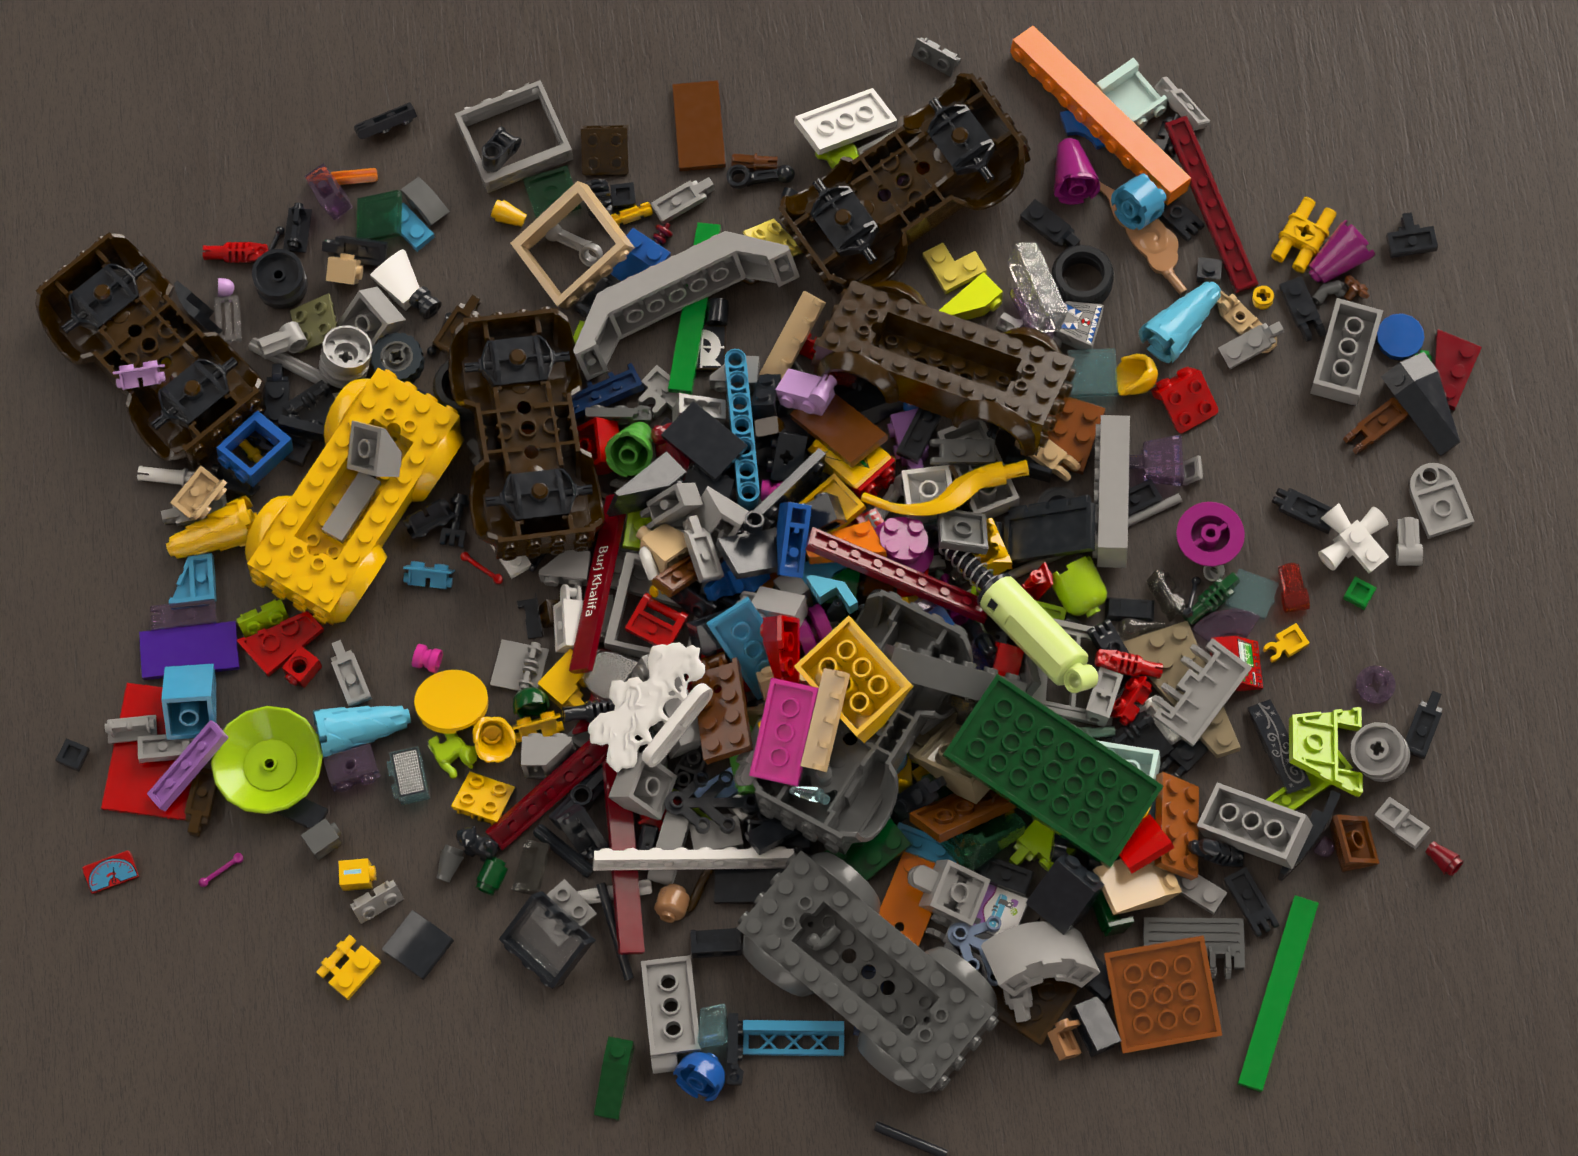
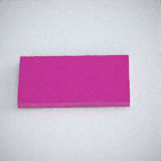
[749,678,819,787]

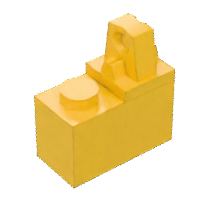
[537,648,594,709]

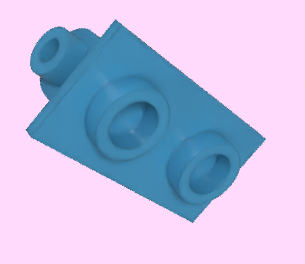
[403,561,455,589]

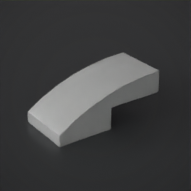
[1374,797,1431,850]

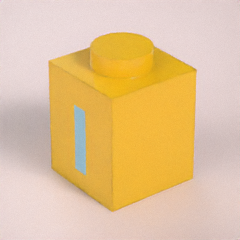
[338,858,376,891]

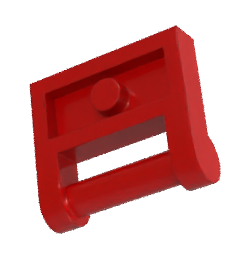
[625,593,689,646]

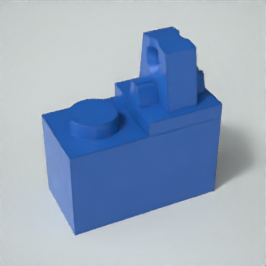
[703,561,771,601]

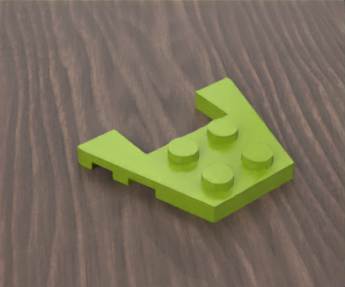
[1289,707,1363,797]

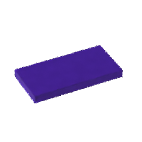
[139,621,240,680]

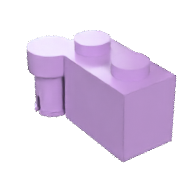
[775,368,837,416]

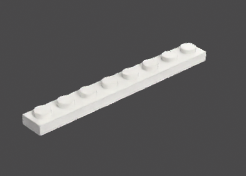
[593,846,794,871]

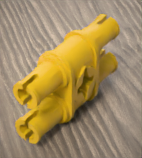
[1271,197,1337,273]

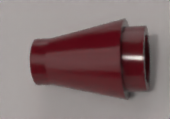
[1425,841,1463,876]

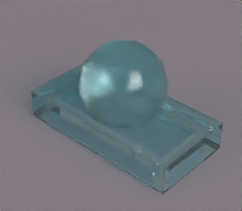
[698,1003,728,1048]

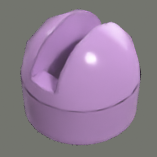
[218,278,234,297]

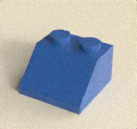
[611,228,671,281]

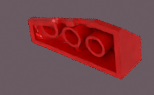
[760,615,800,684]

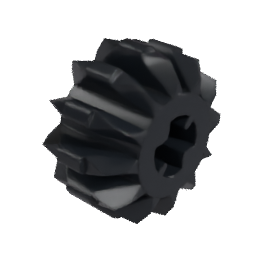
[585,179,612,218]

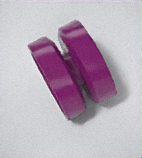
[800,604,833,658]

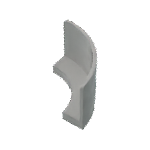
[981,921,1100,996]

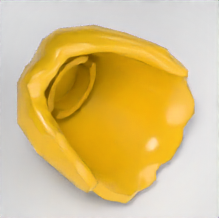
[1114,353,1158,396]
[472,716,516,763]

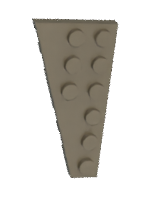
[1123,621,1241,758]

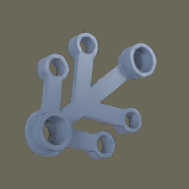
[947,915,1001,986]

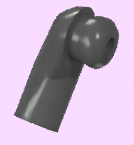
[1312,280,1347,305]
[807,924,841,951]

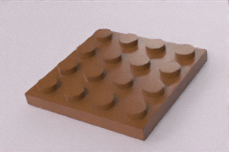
[1104,935,1222,1053]

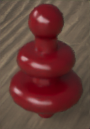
[653,223,673,244]

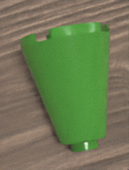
[605,421,653,477]

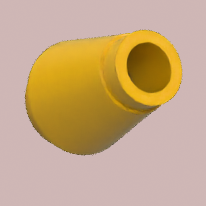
[491,200,527,227]

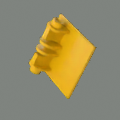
[451,771,515,825]

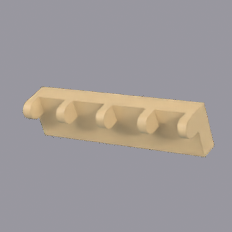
[759,291,826,379]
[801,668,850,772]

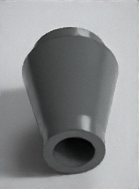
[436,844,464,883]

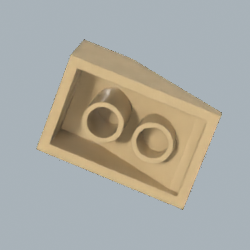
[1093,859,1182,915]

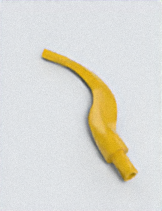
[861,460,1029,516]

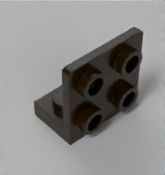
[581,125,629,175]

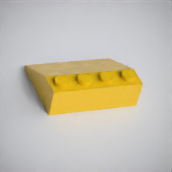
[794,616,913,743]

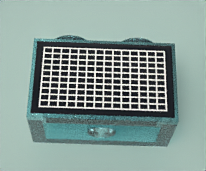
[387,746,430,805]

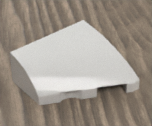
[370,249,420,311]

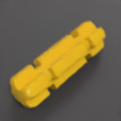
[611,202,653,226]

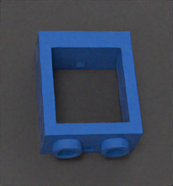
[216,410,293,487]

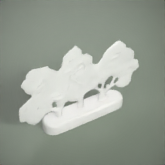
[588,642,713,772]

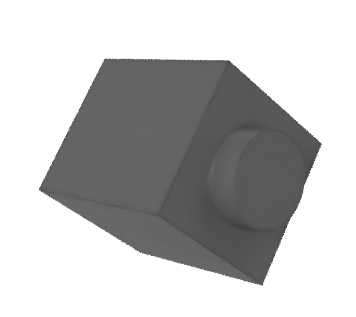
[301,818,343,860]

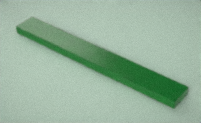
[668,222,721,395]
[1237,895,1319,1092]

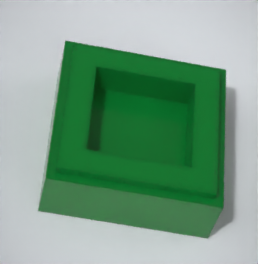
[1343,576,1376,610]

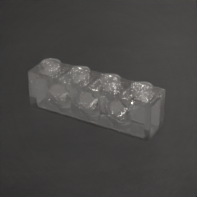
[1007,242,1068,332]

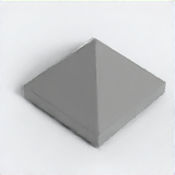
[1181,455,1203,486]

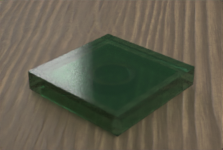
[523,165,581,219]
[356,190,402,240]

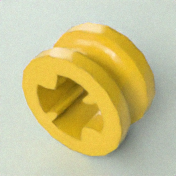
[1252,286,1274,310]

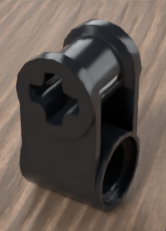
[482,126,522,172]

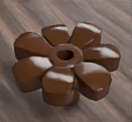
[1344,275,1370,301]

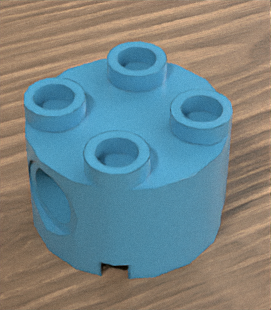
[1111,174,1167,230]

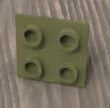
[290,293,338,353]

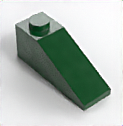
[594,1036,635,1121]

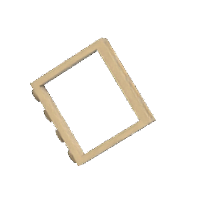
[510,181,635,309]

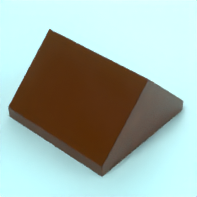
[1329,815,1380,872]

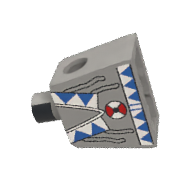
[1045,301,1104,354]

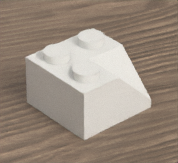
[902,465,956,524]

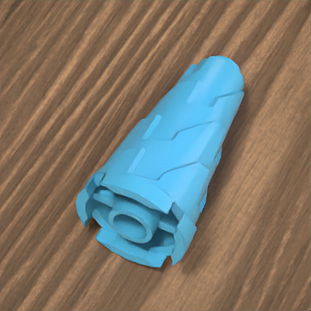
[1139,282,1221,364]
[313,705,411,758]

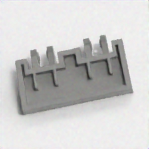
[1152,638,1252,746]

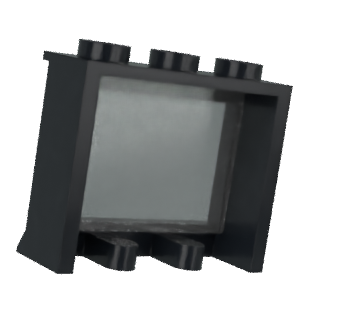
[499,891,596,989]

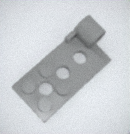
[641,955,701,1074]

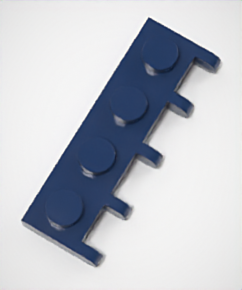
[572,363,645,420]

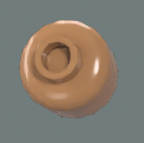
[654,884,690,923]

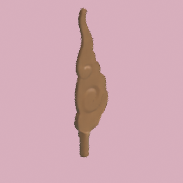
[1100,182,1188,296]

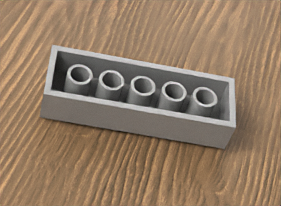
[1092,415,1130,568]

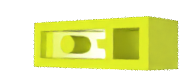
[939,272,1003,320]

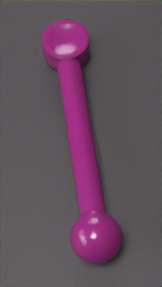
[199,853,243,887]

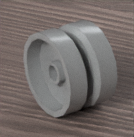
[1350,722,1410,782]

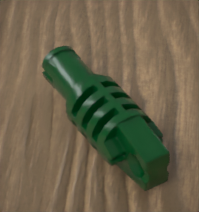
[1182,572,1240,626]

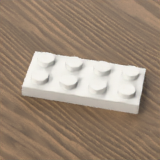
[794,88,897,155]

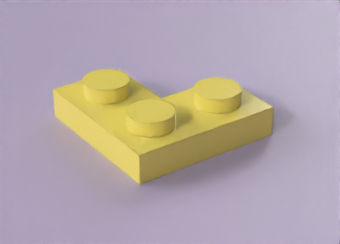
[923,243,987,294]

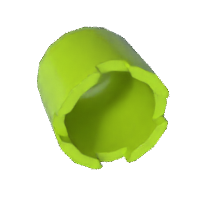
[1052,556,1107,618]

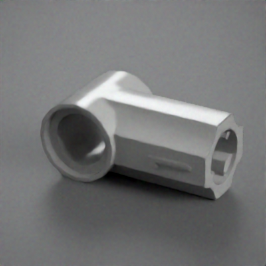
[257,321,308,359]
[1396,517,1423,566]

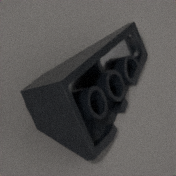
[1381,352,1460,456]

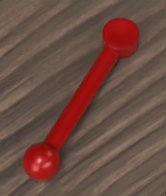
[460,552,503,584]

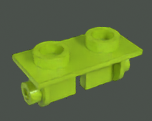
[237,599,289,638]

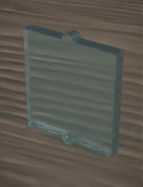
[1226,569,1279,620]

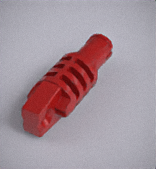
[203,242,269,263]
[1095,649,1163,679]

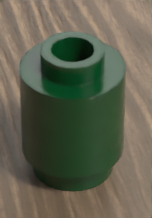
[475,857,508,896]

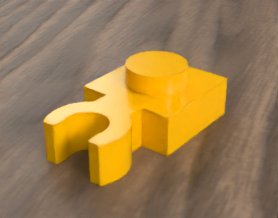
[1263,623,1310,663]

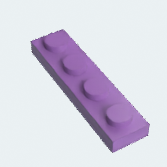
[147,720,229,811]

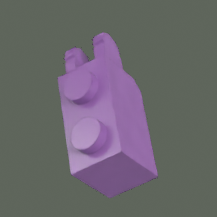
[887,408,929,470]

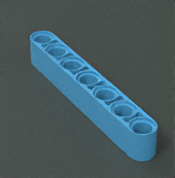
[724,349,760,510]

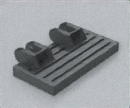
[1143,917,1245,979]

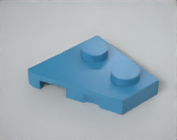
[169,553,217,608]

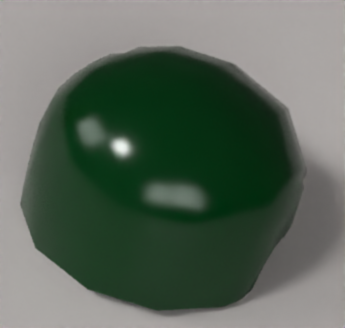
[513,687,550,719]

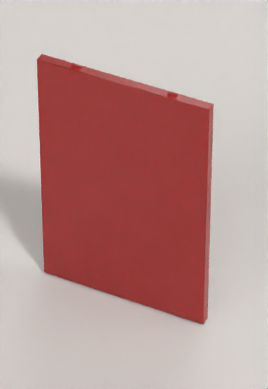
[101,683,192,820]

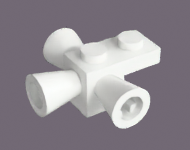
[1318,503,1389,573]

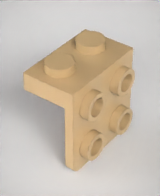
[170,465,227,521]

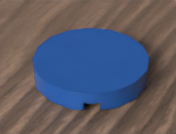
[1376,314,1425,360]

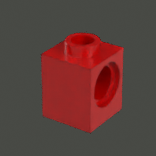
[282,645,323,688]

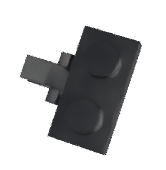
[1386,212,1438,258]

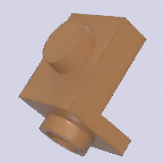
[1047,1018,1082,1061]

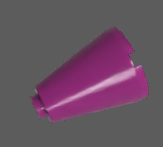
[1054,138,1101,205]
[1308,220,1375,283]

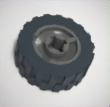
[371,332,425,383]

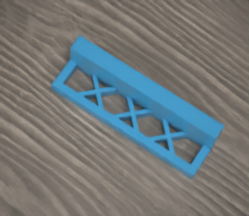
[743,1020,844,1056]

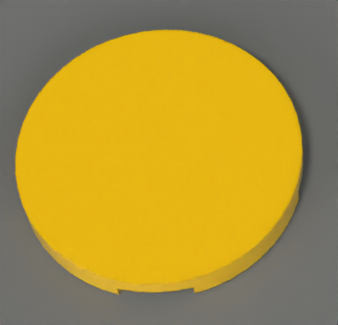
[414,670,488,734]

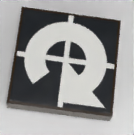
[696,325,727,372]

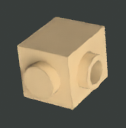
[326,253,363,285]

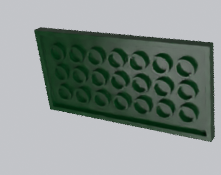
[942,674,1164,869]

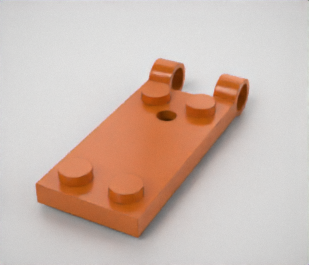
[869,852,935,966]

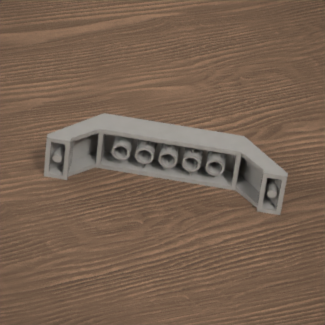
[573,231,800,381]

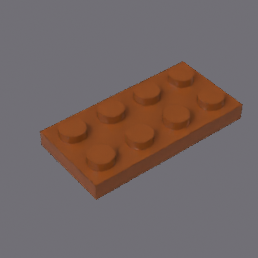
[1155,772,1199,880]

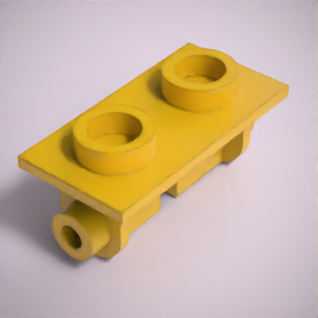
[512,710,564,743]

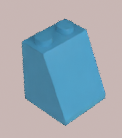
[161,664,216,740]

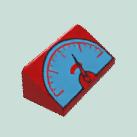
[82,851,139,894]

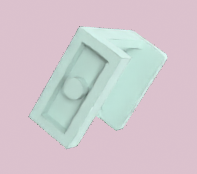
[1096,58,1168,129]

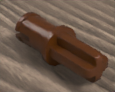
[731,153,778,172]

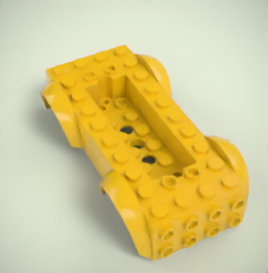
[245,368,464,626]

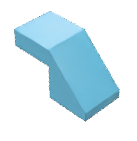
[806,575,858,614]

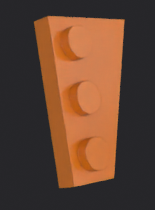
[806,521,887,564]

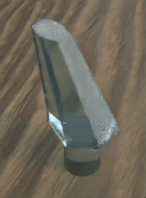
[790,787,830,805]

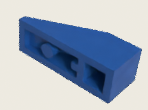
[777,502,812,578]

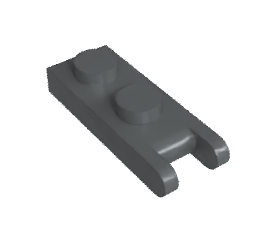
[930,439,995,465]

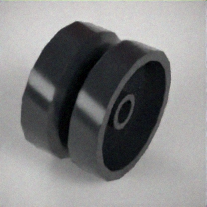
[252,249,308,309]

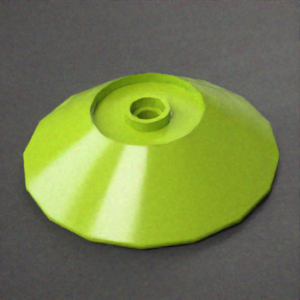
[211,706,323,814]

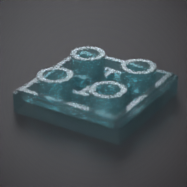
[1067,348,1118,397]

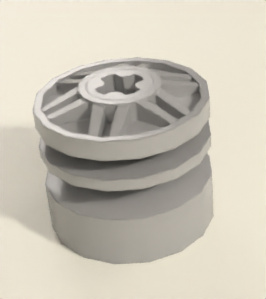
[319,326,372,389]

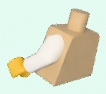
[636,524,690,598]

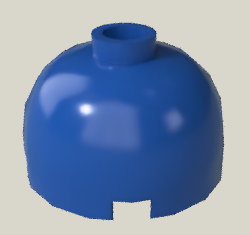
[673,1052,725,1101]

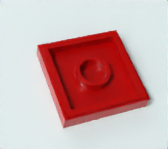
[1119,814,1174,874]

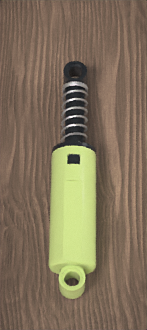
[925,523,1098,693]

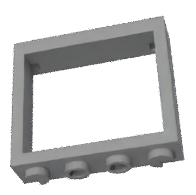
[455,80,573,193]
[604,552,709,657]

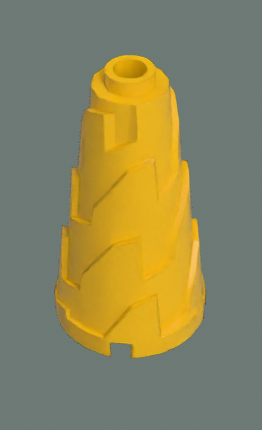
[166,495,257,559]

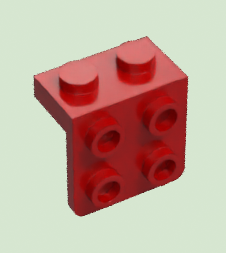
[1151,367,1219,433]

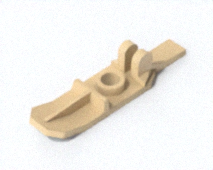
[1216,291,1277,353]

